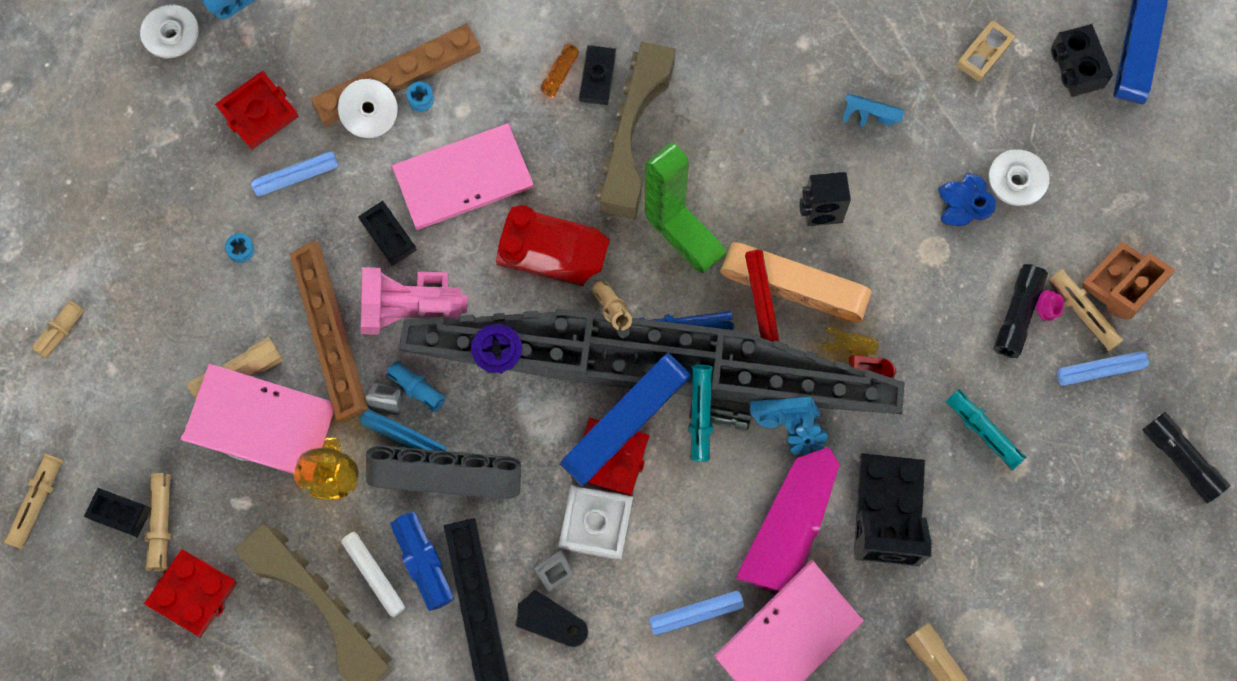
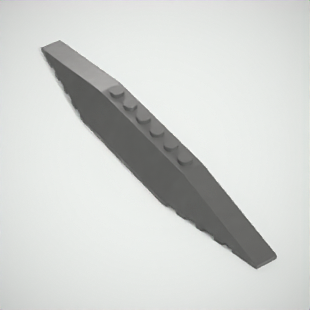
[399,309,905,414]

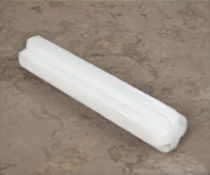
[341,532,405,617]

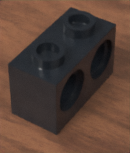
[1051,24,1113,97]
[799,172,851,226]

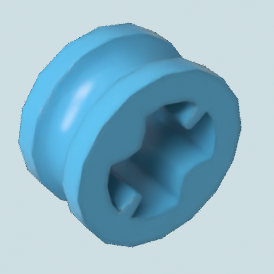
[406,81,434,112]
[225,233,255,263]

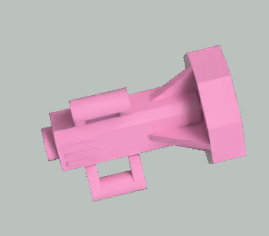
[360,267,468,335]

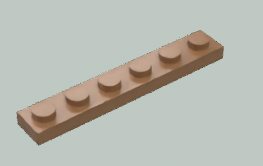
[310,23,481,127]
[289,241,368,422]

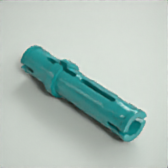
[688,365,714,462]
[945,388,1027,471]

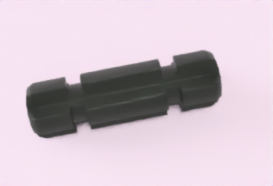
[689,404,751,430]

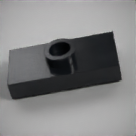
[579,45,616,105]
[358,201,417,266]
[84,488,152,538]

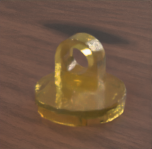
[294,438,359,500]

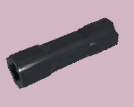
[993,264,1048,358]
[1142,412,1231,504]

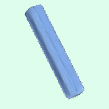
[251,151,338,196]
[1056,351,1149,386]
[649,591,744,636]

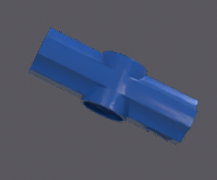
[390,511,455,612]

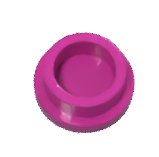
[1036,290,1064,321]

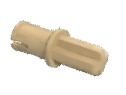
[32,300,85,358]

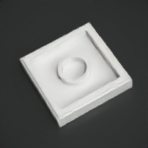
[558,485,633,560]

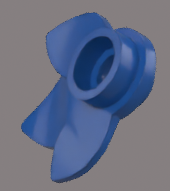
[938,173,996,226]

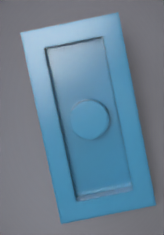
[843,93,905,127]
[750,397,821,434]

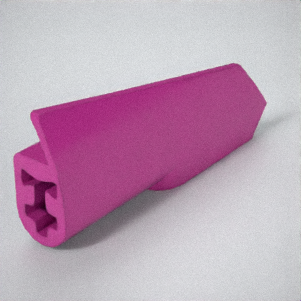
[736,447,840,595]

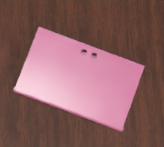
[391,123,534,231]
[181,364,334,480]
[713,561,864,681]

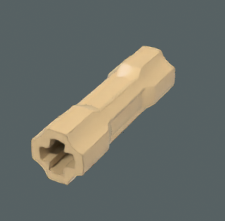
[186,336,284,401]
[905,623,969,681]

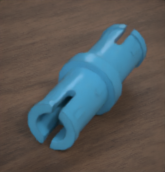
[386,360,446,412]

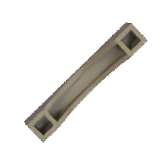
[596,42,676,220]
[234,523,394,681]

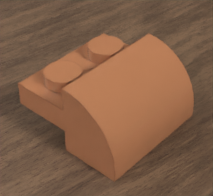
[1082,242,1175,319]

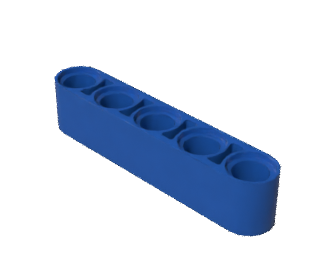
[1113,0,1168,105]
[560,353,691,486]

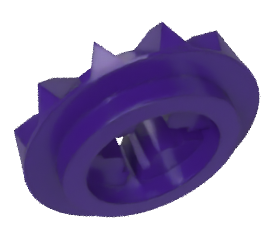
[471,324,522,374]

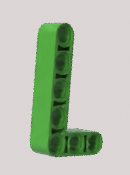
[644,142,726,274]

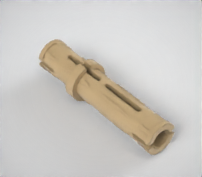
[1048,269,1124,352]
[592,281,632,331]
[3,453,64,549]
[144,473,171,571]

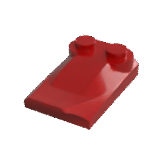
[496,205,610,287]

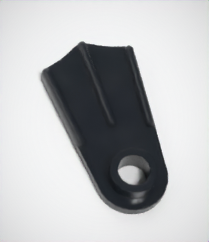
[516,590,588,647]

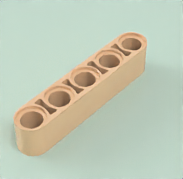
[720,242,872,322]

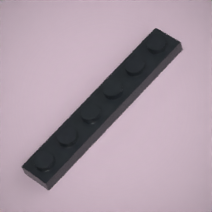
[444,518,510,681]

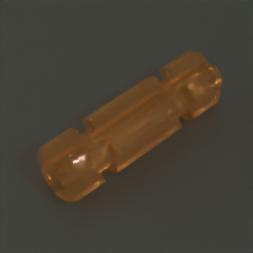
[541,44,579,97]

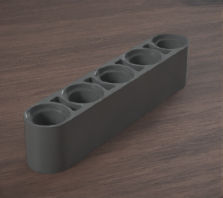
[366,446,521,499]

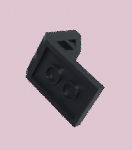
[854,453,932,567]

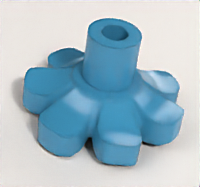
[787,422,828,456]

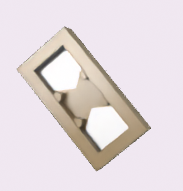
[956,20,1016,83]

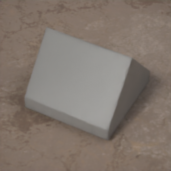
[366,383,404,415]
[533,551,575,592]

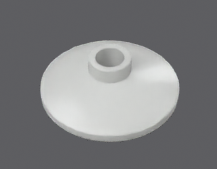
[140,5,199,58]
[338,79,397,138]
[988,149,1049,206]

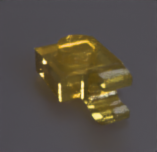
[822,326,879,357]

